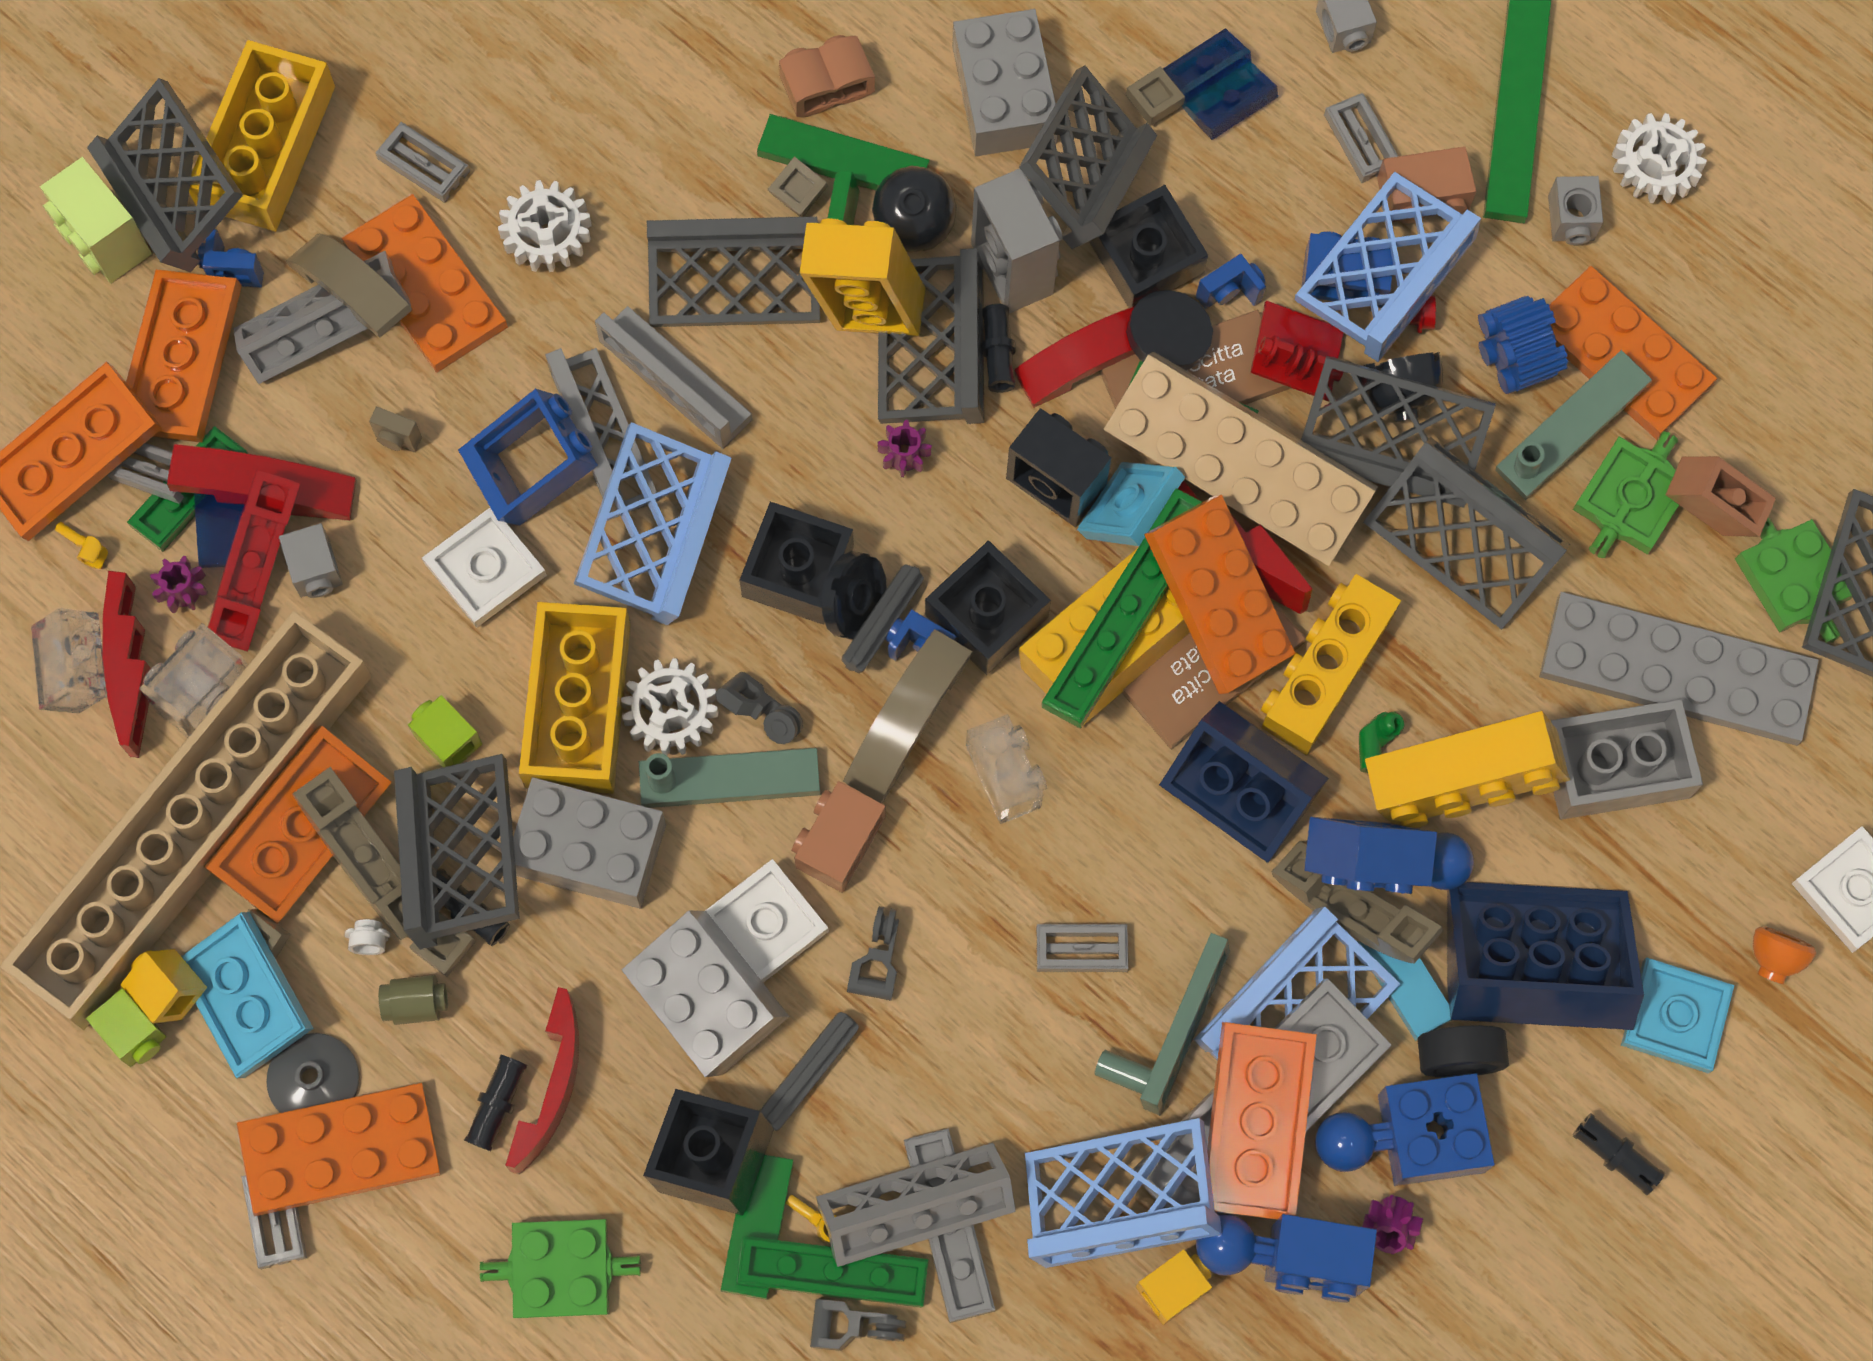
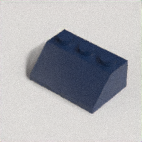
[1159,701,1329,863]

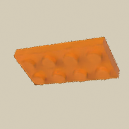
[341,194,508,373]
[1549,266,1717,440]
[126,269,242,443]
[0,362,162,541]
[1144,494,1296,694]
[204,726,392,924]
[1207,1022,1317,1219]
[237,1083,440,1217]

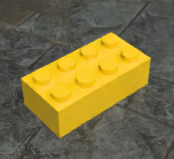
[189,40,335,232]
[800,218,925,336]
[1019,548,1190,726]
[519,602,631,794]
[1365,711,1570,828]

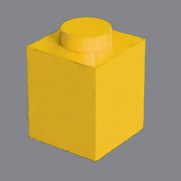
[120,949,207,1024]
[1136,1249,1212,1325]

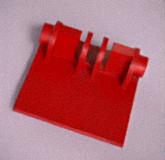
[1250,300,1344,402]

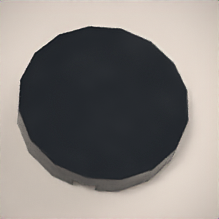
[1126,290,1213,371]
[821,551,887,640]

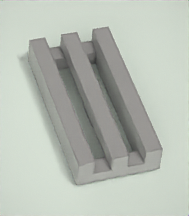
[1324,93,1398,183]
[376,122,470,203]
[108,443,184,504]
[1036,924,1128,972]
[241,1175,307,1270]

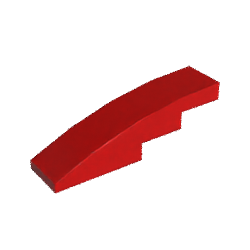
[167,444,356,520]
[1178,480,1312,614]
[102,571,155,758]

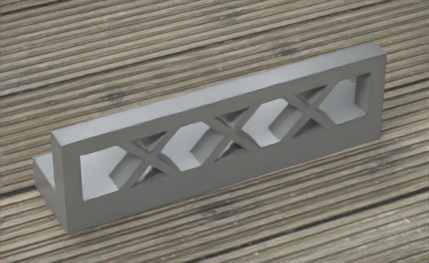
[233,251,411,384]
[595,306,752,449]
[545,348,660,519]
[816,1143,1016,1267]

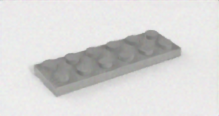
[1539,592,1819,746]
[1132,978,1392,1215]

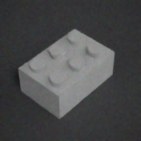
[952,9,1058,157]
[971,168,1063,313]
[1551,699,1703,820]
[513,777,666,909]
[622,910,790,1077]

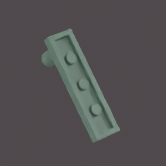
[1495,350,1652,500]
[639,748,820,808]
[1095,933,1230,1116]

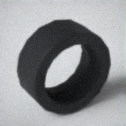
[1418,1025,1509,1077]

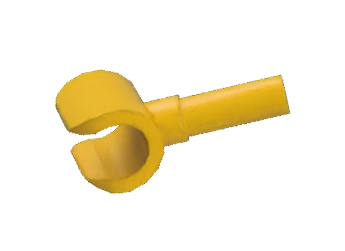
[55,522,108,569]
[786,1195,838,1243]

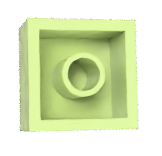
[40,157,152,284]

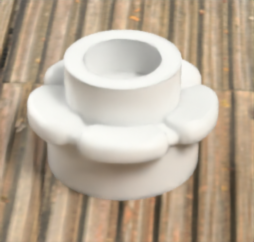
[345,919,390,955]

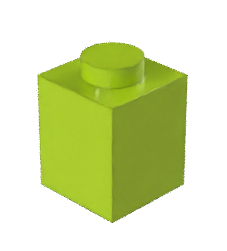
[407,695,482,768]
[86,988,167,1067]

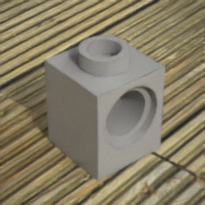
[1316,0,1377,53]
[1548,176,1603,245]
[279,523,343,598]

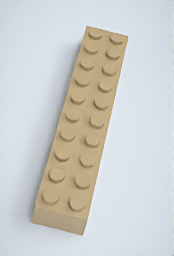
[0,611,372,1030]

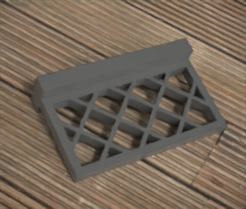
[1019,65,1157,249]
[87,78,243,272]
[647,216,820,327]
[878,248,984,424]
[1301,356,1496,508]
[1363,437,1570,630]
[1802,489,1873,677]
[394,754,520,950]

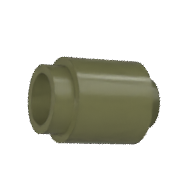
[378,975,448,1025]

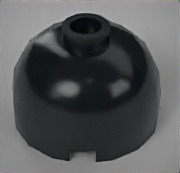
[872,166,957,251]
[1359,352,1443,422]

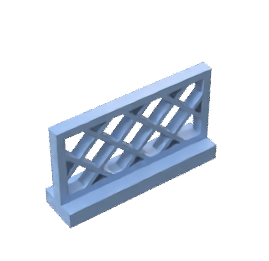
[1295,172,1481,362]
[574,422,732,625]
[1193,907,1400,1061]
[1025,1118,1222,1268]

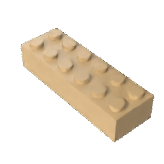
[1103,352,1378,566]

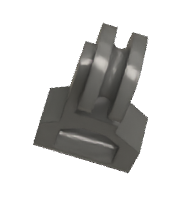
[715,672,803,744]
[847,906,899,1001]
[810,1299,906,1351]

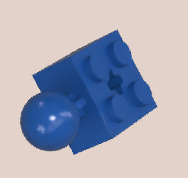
[1304,817,1474,894]
[1315,1073,1495,1186]
[1196,1214,1377,1303]

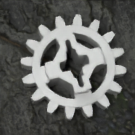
[1612,113,1707,203]
[498,180,592,272]
[621,658,719,756]

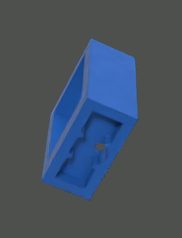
[458,388,598,526]

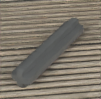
[842,564,924,673]
[759,1012,859,1131]

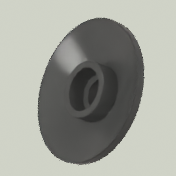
[266,1033,359,1113]

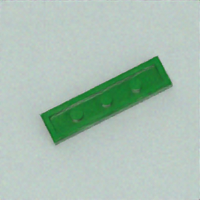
[757,114,930,191]
[736,1236,928,1308]

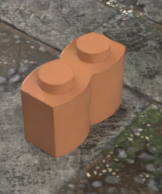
[779,35,875,117]

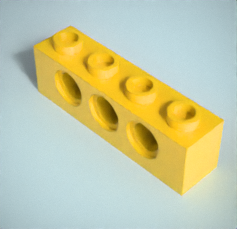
[1260,574,1402,756]

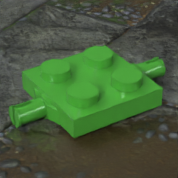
[1572,431,1679,558]
[1735,516,1853,644]
[480,1219,641,1318]

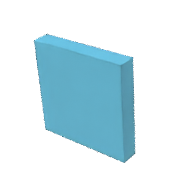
[1077,462,1185,546]
[1621,958,1734,1074]

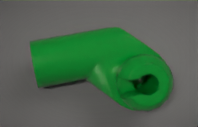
[1359,712,1405,773]

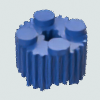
[1478,296,1568,394]

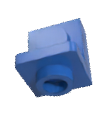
[198,229,264,288]
[1195,254,1266,310]
[885,609,957,661]

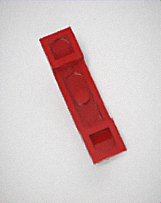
[1014,306,1135,408]
[204,470,300,652]
[505,987,579,1174]

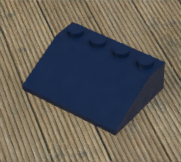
[1447,882,1644,1030]

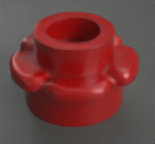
[1409,295,1436,334]

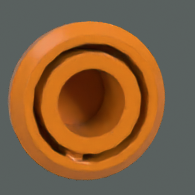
[1753,926,1817,984]

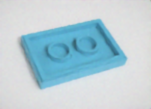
[181,912,314,1079]

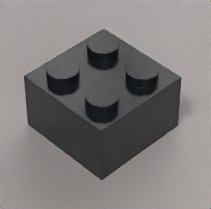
[1089,185,1208,308]
[1006,408,1112,528]
[739,501,854,625]
[925,540,1051,675]
[643,1089,774,1216]

